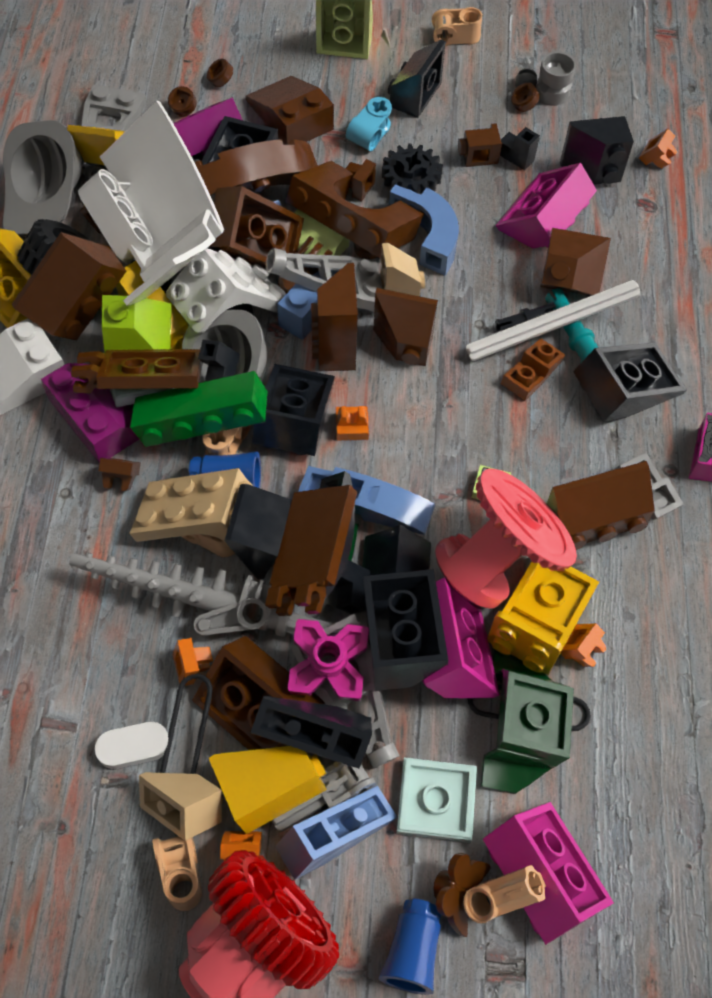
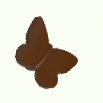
[433,853,491,937]

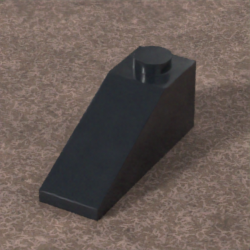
[250,696,372,769]

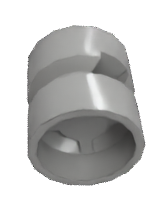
[536,51,577,106]

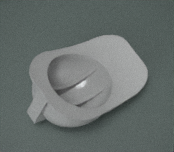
[3,120,82,235]
[182,310,267,383]

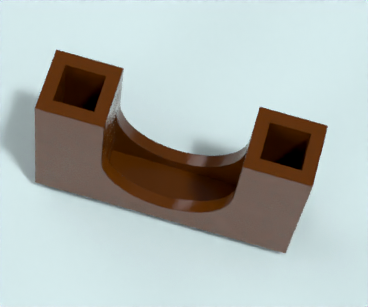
[285,161,424,258]

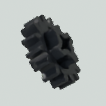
[381,143,443,194]

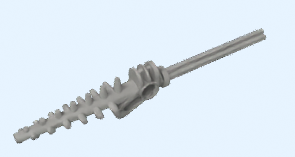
[69,552,369,640]

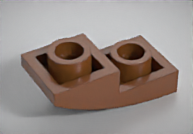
[500,338,565,401]

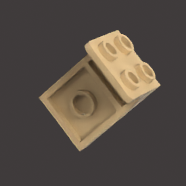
[130,468,252,542]

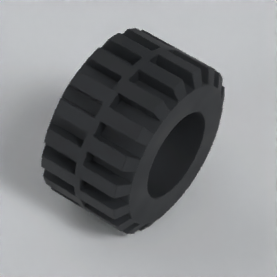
[17,219,91,275]

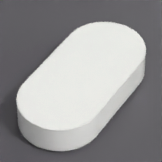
[95,722,168,769]

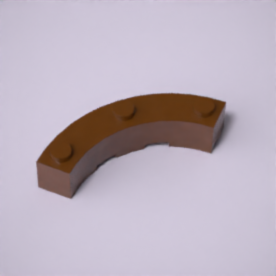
[194,139,318,203]

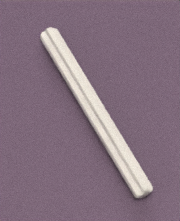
[466,280,640,361]

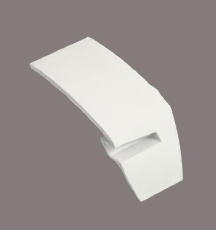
[78,101,224,306]

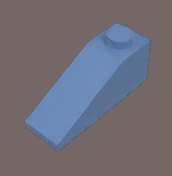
[277,270,338,340]
[275,786,397,880]

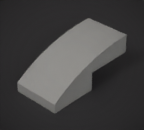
[616,452,684,520]

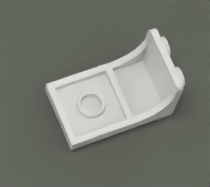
[166,248,286,333]

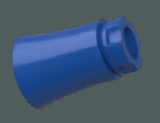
[189,451,261,488]
[379,898,441,995]

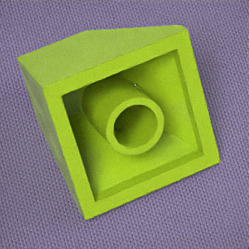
[102,295,172,353]

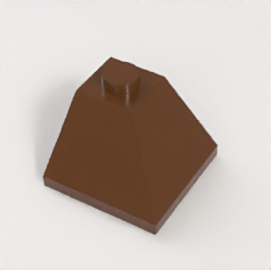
[540,227,611,296]
[373,288,438,366]

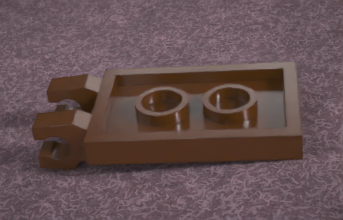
[71,349,203,394]
[265,485,357,616]

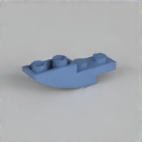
[298,466,435,535]

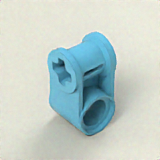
[346,97,392,151]

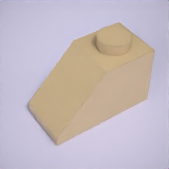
[380,243,425,296]
[139,772,223,841]

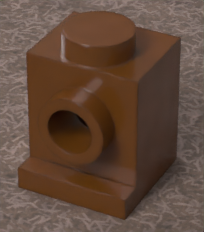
[458,123,502,167]

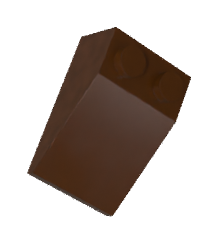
[245,76,334,145]
[208,186,304,268]

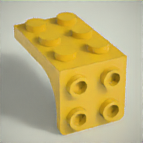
[487,562,599,675]

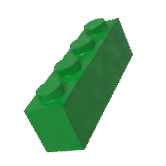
[130,371,268,447]

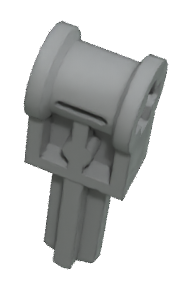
[272,761,377,832]

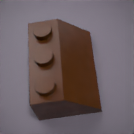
[12,232,127,341]
[311,263,358,371]
[546,461,655,550]
[192,636,325,750]

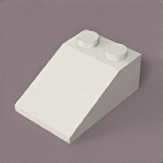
[0,319,64,415]

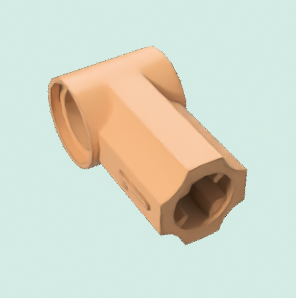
[463,865,546,923]

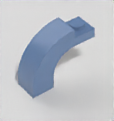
[389,184,459,276]

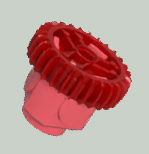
[179,850,339,998]

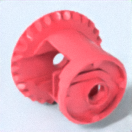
[435,468,577,608]

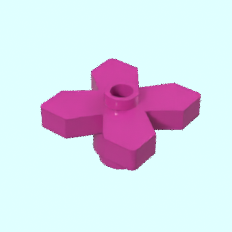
[288,619,369,701]

